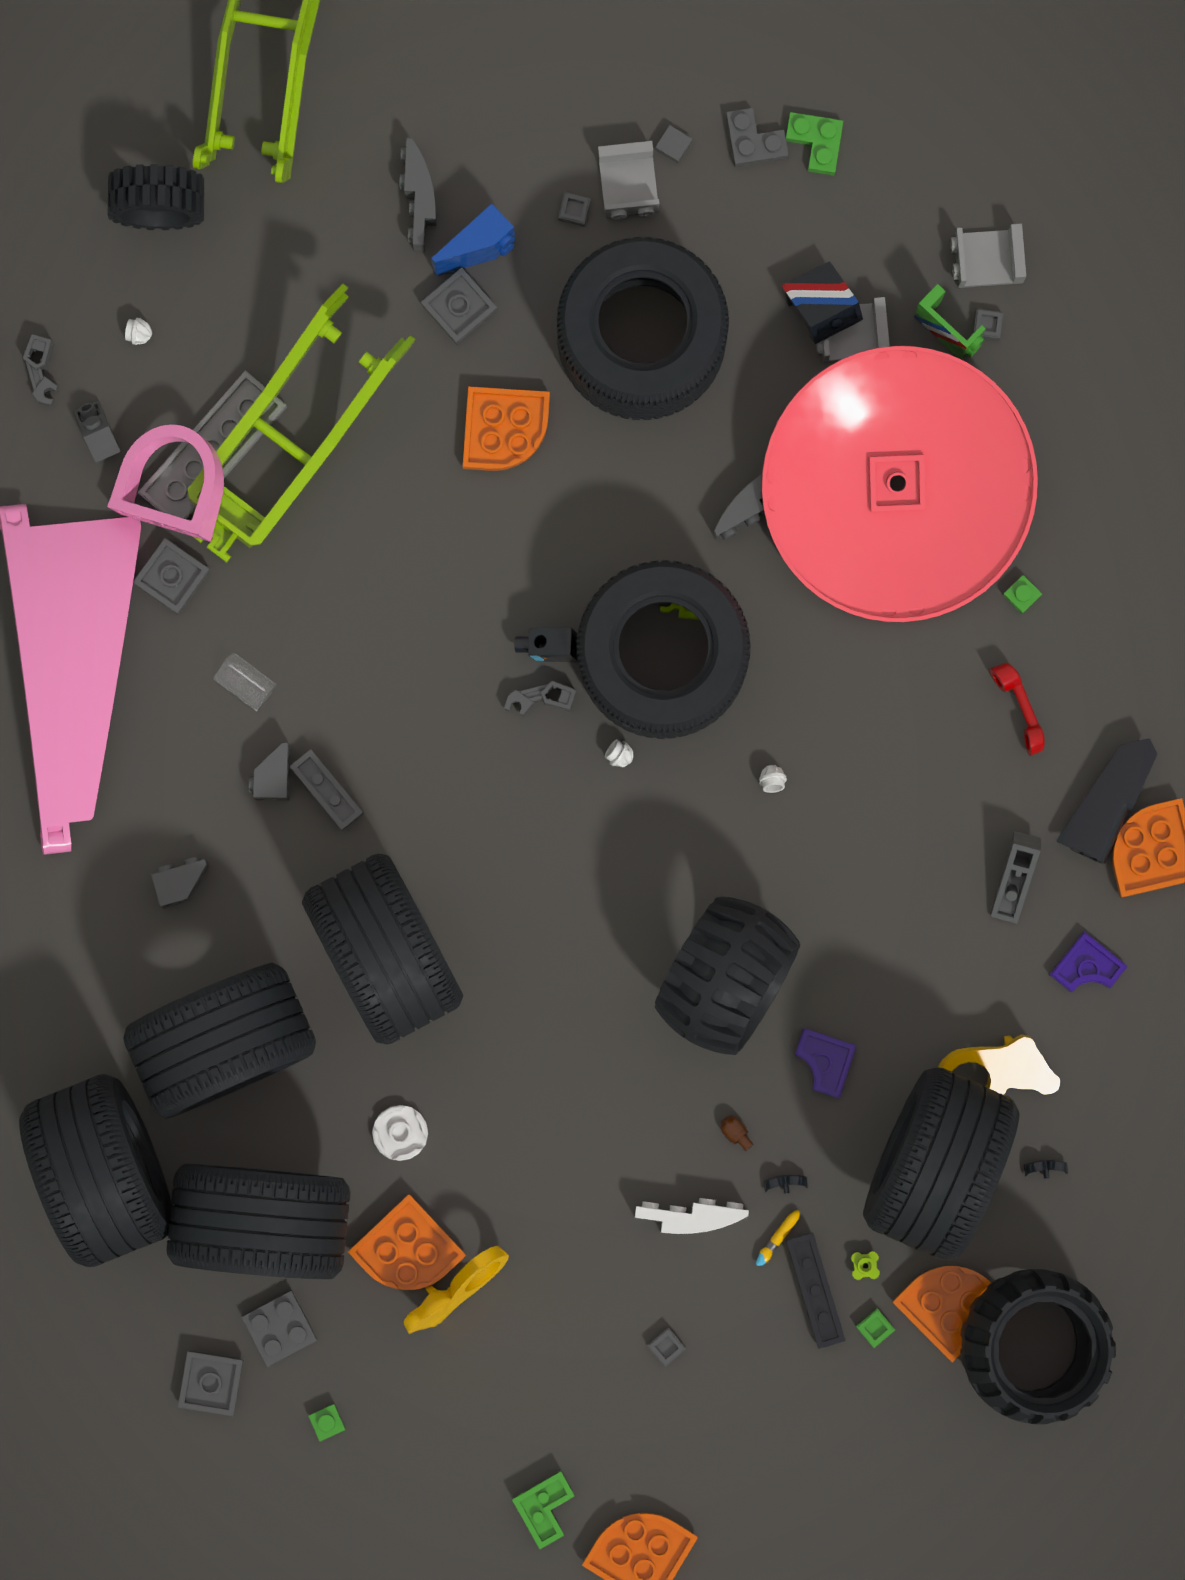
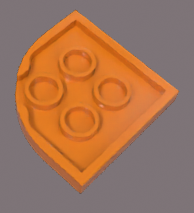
[463,387,550,471]
[1112,798,1185,898]
[348,1194,466,1290]
[892,1266,991,1362]
[582,1513,698,1580]

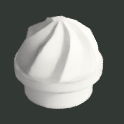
[125,318,152,345]
[605,739,633,767]
[759,765,787,793]

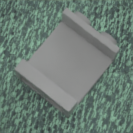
[598,141,659,220]
[950,223,1026,288]
[816,297,890,362]

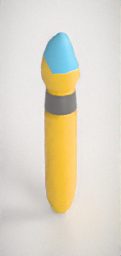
[756,1210,800,1266]

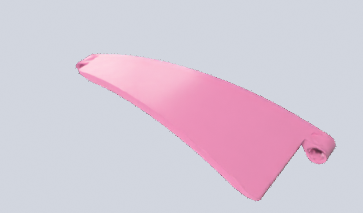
[0,504,141,855]

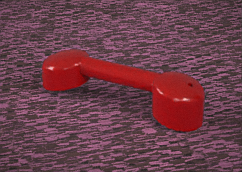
[989,663,1045,756]

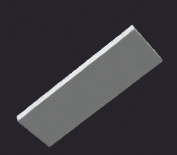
[138,370,287,520]

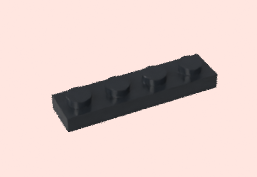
[786,1232,845,1349]

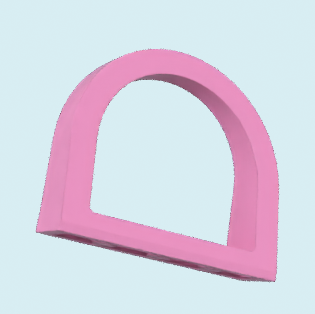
[107,425,224,542]

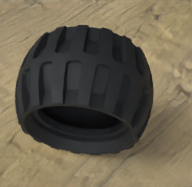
[654,896,801,1055]
[960,1269,1116,1424]

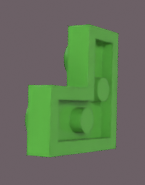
[786,112,843,176]
[512,1471,575,1549]

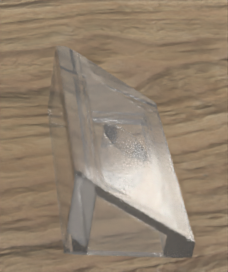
[214,654,277,712]

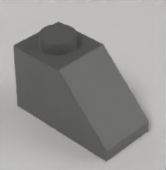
[249,743,290,801]

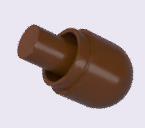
[720,1116,754,1151]

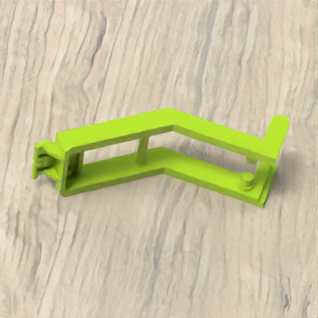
[193,0,320,183]
[188,284,416,563]

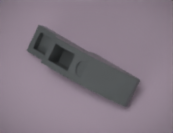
[399,138,437,252]
[713,474,764,541]

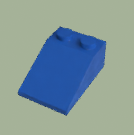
[431,204,515,276]

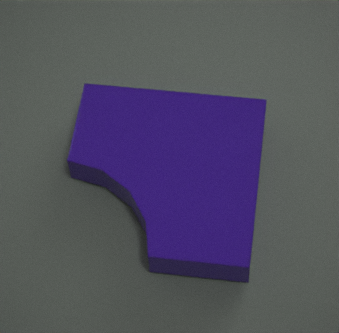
[1049,932,1128,992]
[795,1028,857,1098]

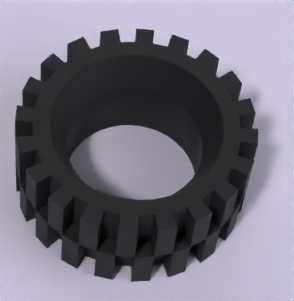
[108,164,204,230]

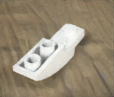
[635,1198,749,1234]

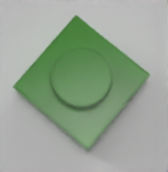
[1003,575,1042,614]
[309,1403,346,1441]

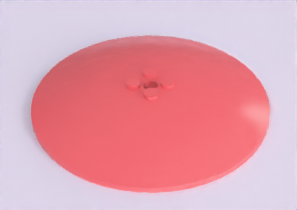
[762,346,1038,622]

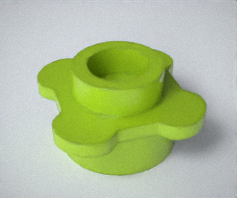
[851,1251,880,1280]

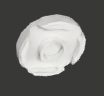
[372,1105,428,1161]

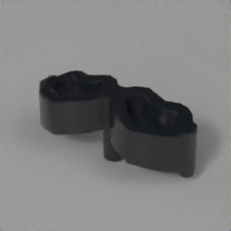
[1024,1160,1068,1179]
[764,1175,808,1194]

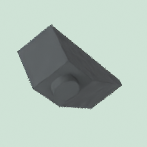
[991,831,1041,924]

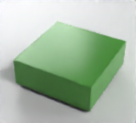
[856,1308,895,1348]

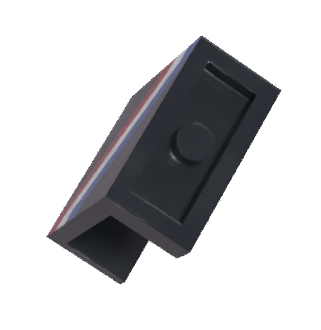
[782,261,863,344]

